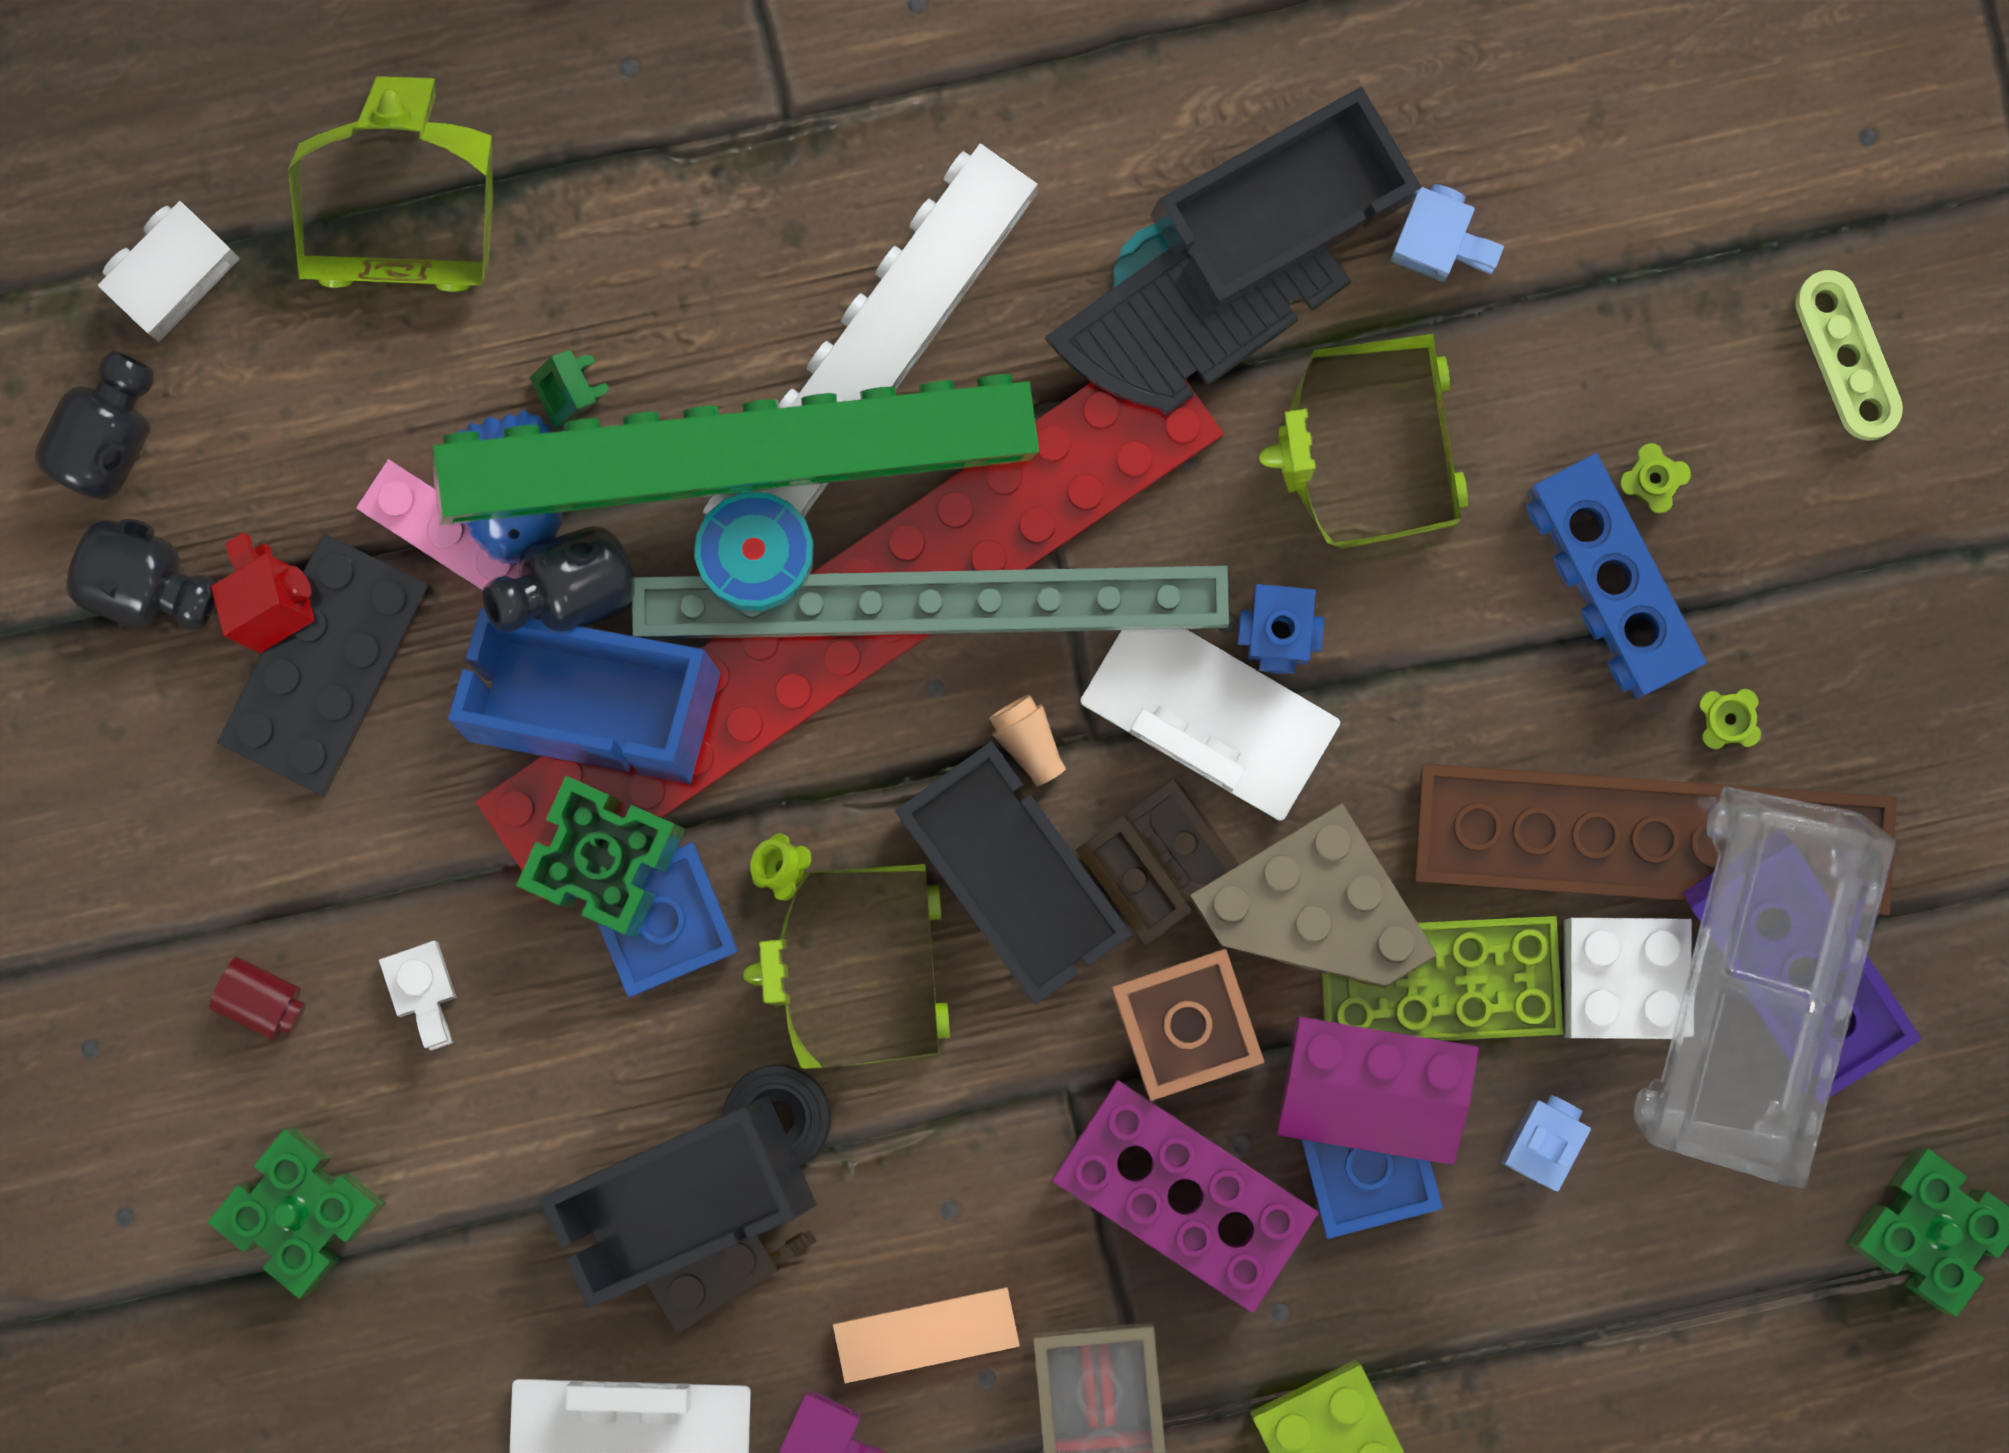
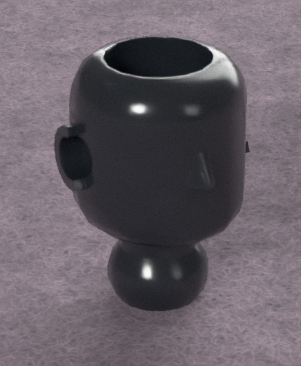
[35,350,154,500]
[66,519,215,630]
[482,526,634,632]

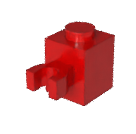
[211,532,315,654]

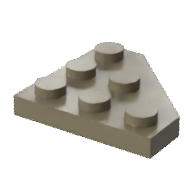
[1190,803,1437,988]

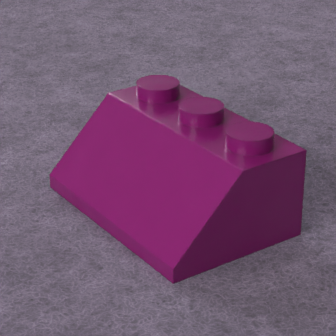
[1277,1017,1479,1165]

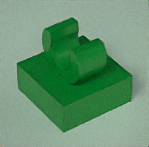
[529,349,609,429]

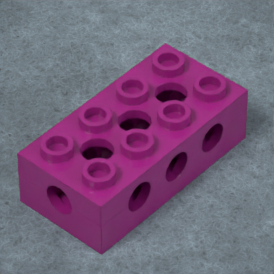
[1052,1079,1319,1313]

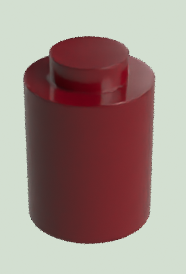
[209,956,306,1041]

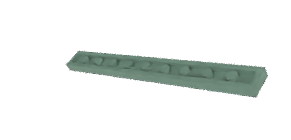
[632,566,1229,639]

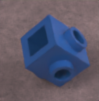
[1238,584,1324,674]

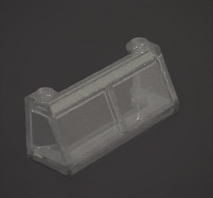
[1634,786,1896,1188]

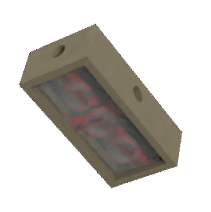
[1033,1322,1165,1453]

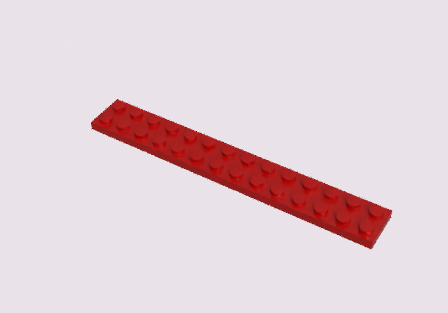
[475,379,1224,900]

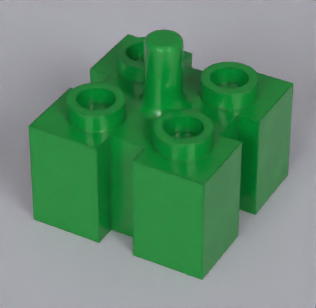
[516,776,685,938]
[207,1128,386,1299]
[1846,1147,2009,1317]

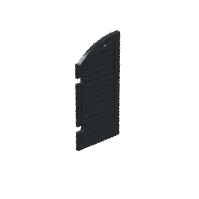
[1044,248,1351,416]

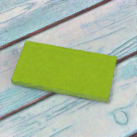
[1321,916,1563,1041]

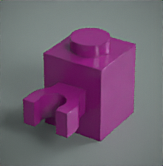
[779,1389,887,1453]

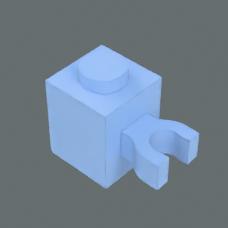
[1390,184,1504,282]
[1499,1095,1591,1192]

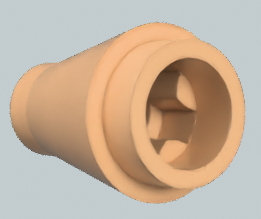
[989,695,1066,787]

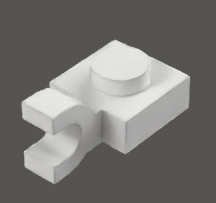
[379,940,457,1051]

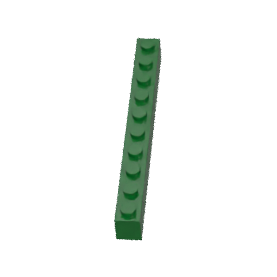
[431,374,1039,526]

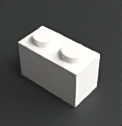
[98,201,240,342]

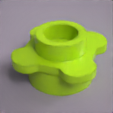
[1620,443,1691,513]
[1699,689,1761,750]
[750,833,811,901]

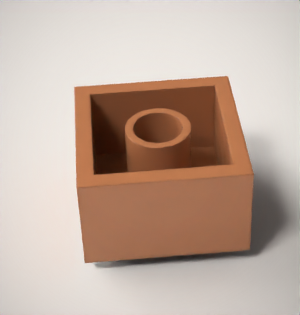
[1111,949,1264,1101]

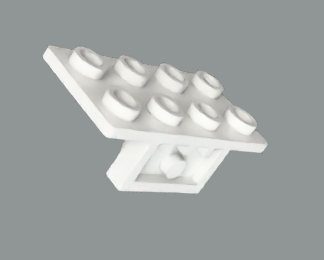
[1081,629,1340,821]
[510,1379,751,1453]

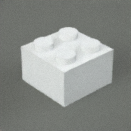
[1563,918,1691,1039]

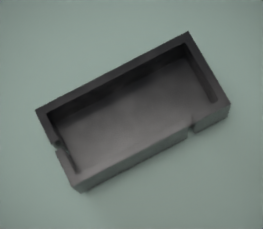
[1150,86,1422,315]
[895,741,1132,1005]
[539,1096,817,1308]

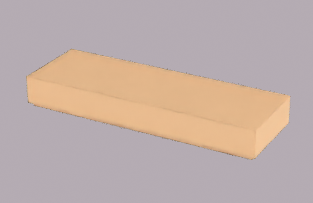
[833,1287,1020,1383]

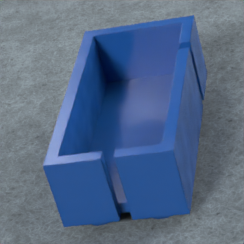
[448,608,721,784]

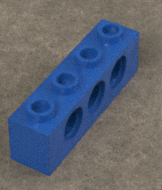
[1525,453,1707,700]

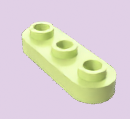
[1795,270,1903,440]

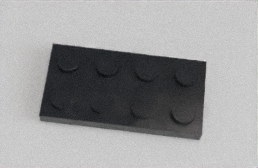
[217,533,431,797]

